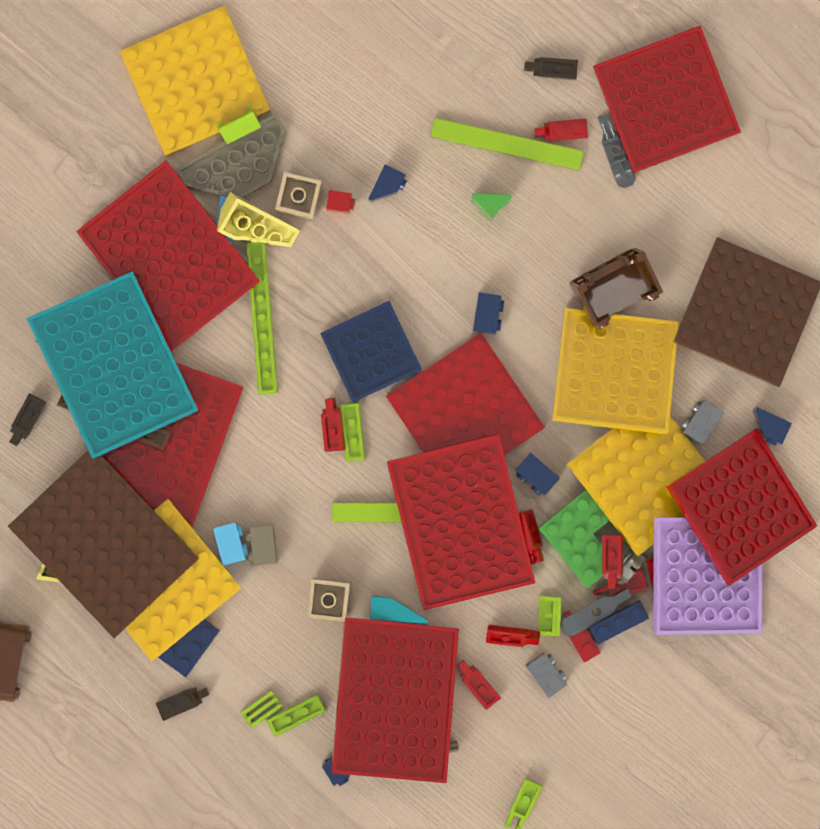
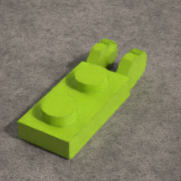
[504,777,543,829]

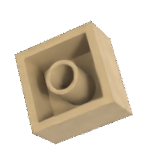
[275,172,322,220]
[307,577,351,622]

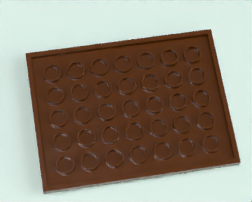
[8,451,199,639]

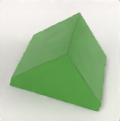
[472,193,511,220]

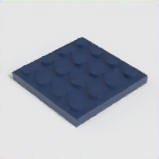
[320,301,422,402]

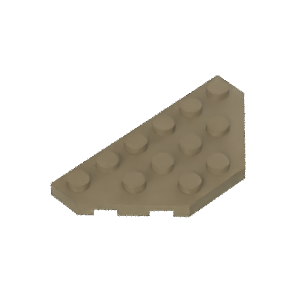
[176,113,286,198]

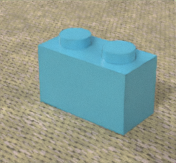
[213,522,249,566]

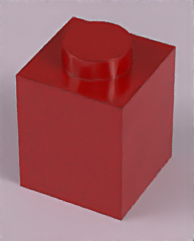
[326,190,355,214]

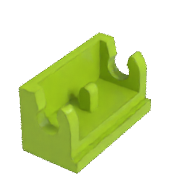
[217,106,261,144]
[538,596,561,636]

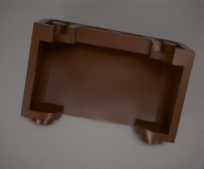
[569,248,663,329]
[0,620,32,702]

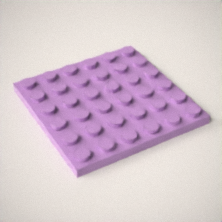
[653,518,762,635]

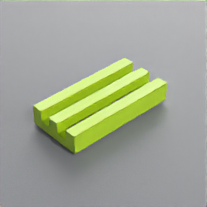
[240,690,283,729]

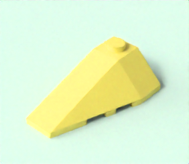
[217,192,300,247]

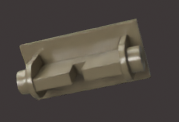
[618,549,647,585]

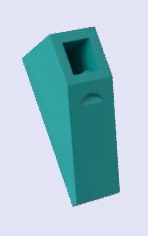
[370,596,428,625]

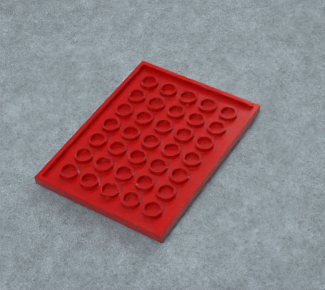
[76,160,261,352]
[102,362,244,527]
[387,434,535,611]
[331,617,459,783]

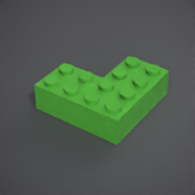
[538,489,610,588]

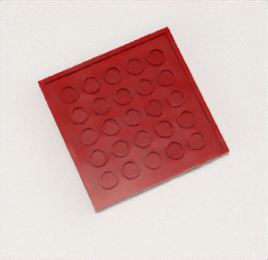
[593,25,741,174]
[386,333,545,455]
[666,428,817,586]

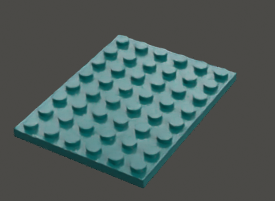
[26,271,198,459]

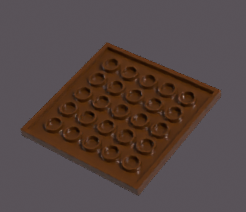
[673,237,820,387]

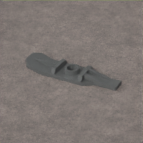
[598,114,636,188]
[560,588,632,637]

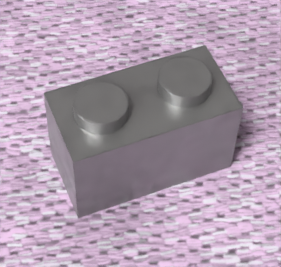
[681,400,724,445]
[526,652,568,698]

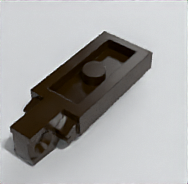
[524,57,578,80]
[9,393,47,446]
[155,687,210,721]

